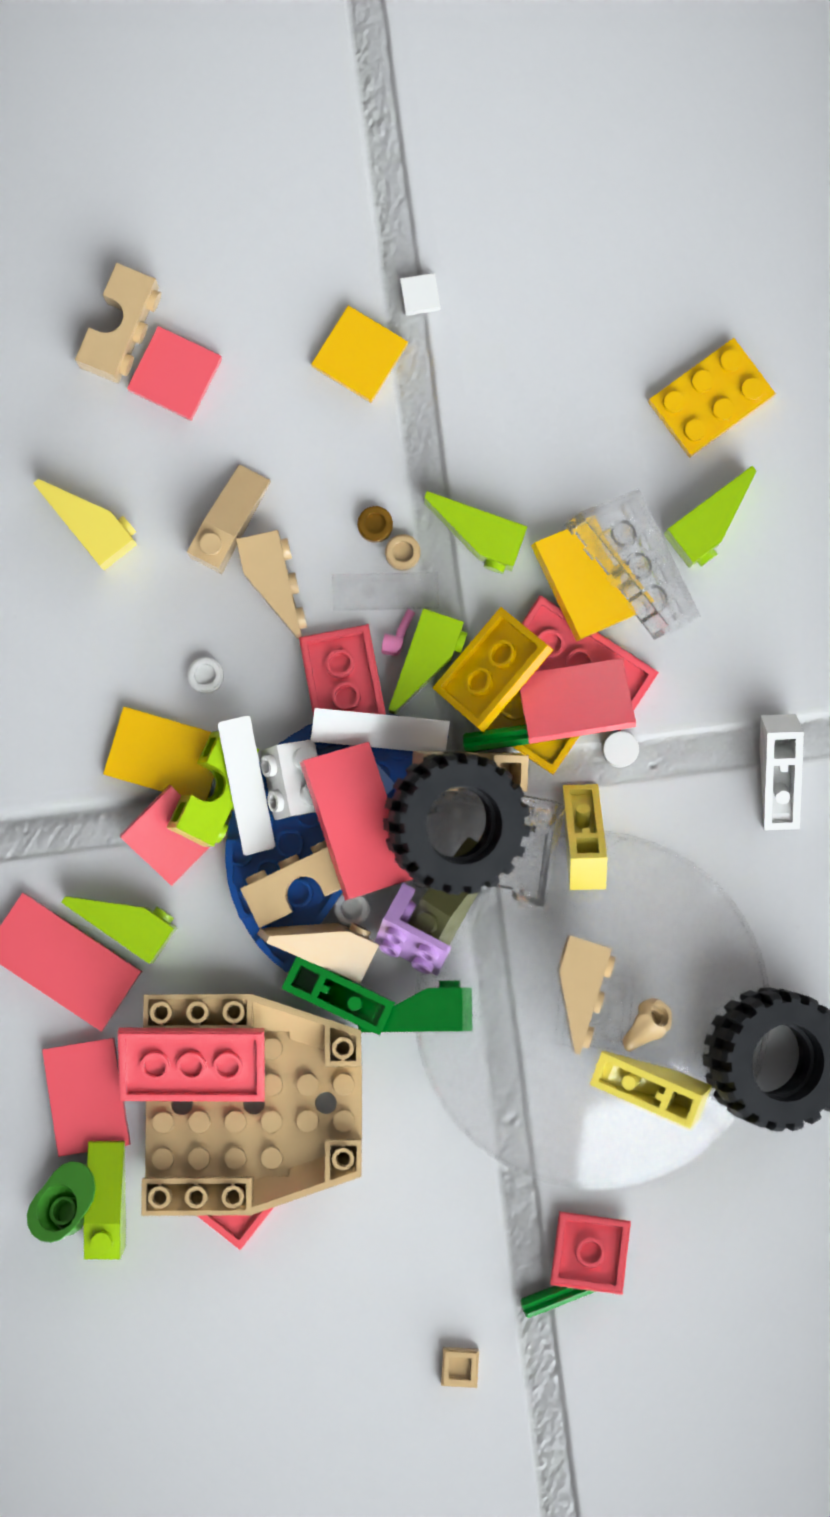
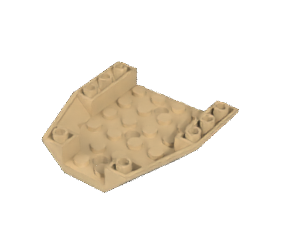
[141,994,362,1216]

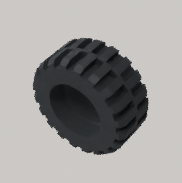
[383,751,531,895]
[703,987,830,1132]

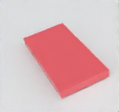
[522,595,659,732]
[300,742,413,901]
[0,893,142,1032]
[118,1027,265,1102]

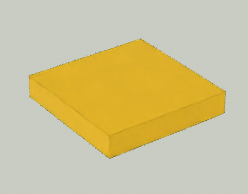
[311,305,408,403]

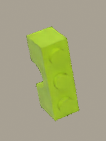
[166,731,259,847]

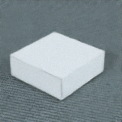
[400,273,441,316]

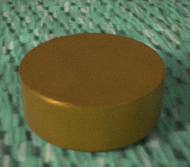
[358,506,393,543]

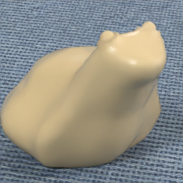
[622,998,672,1052]

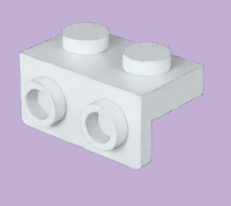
[260,740,317,820]

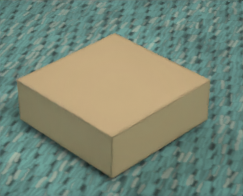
[441,1347,479,1388]

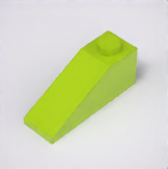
[664,465,757,568]
[424,491,527,574]
[388,608,468,715]
[61,896,178,964]
[84,1141,126,1260]

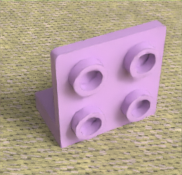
[375,883,451,976]

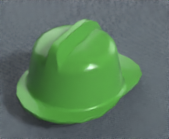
[27,1161,96,1243]

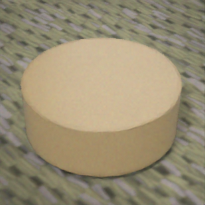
[385,534,421,571]

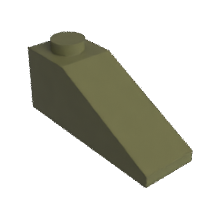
[408,837,478,945]

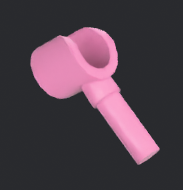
[381,609,415,656]

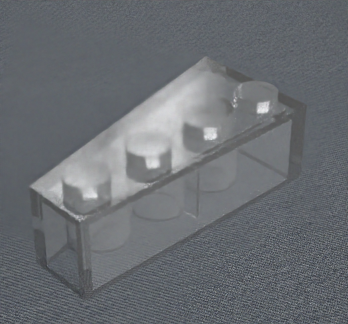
[565,488,701,640]

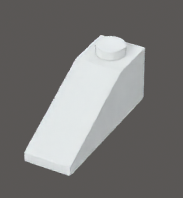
[760,714,804,830]

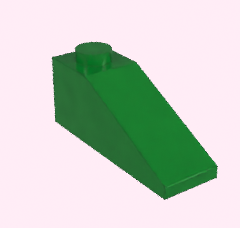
[281,956,396,1036]
[358,980,473,1033]

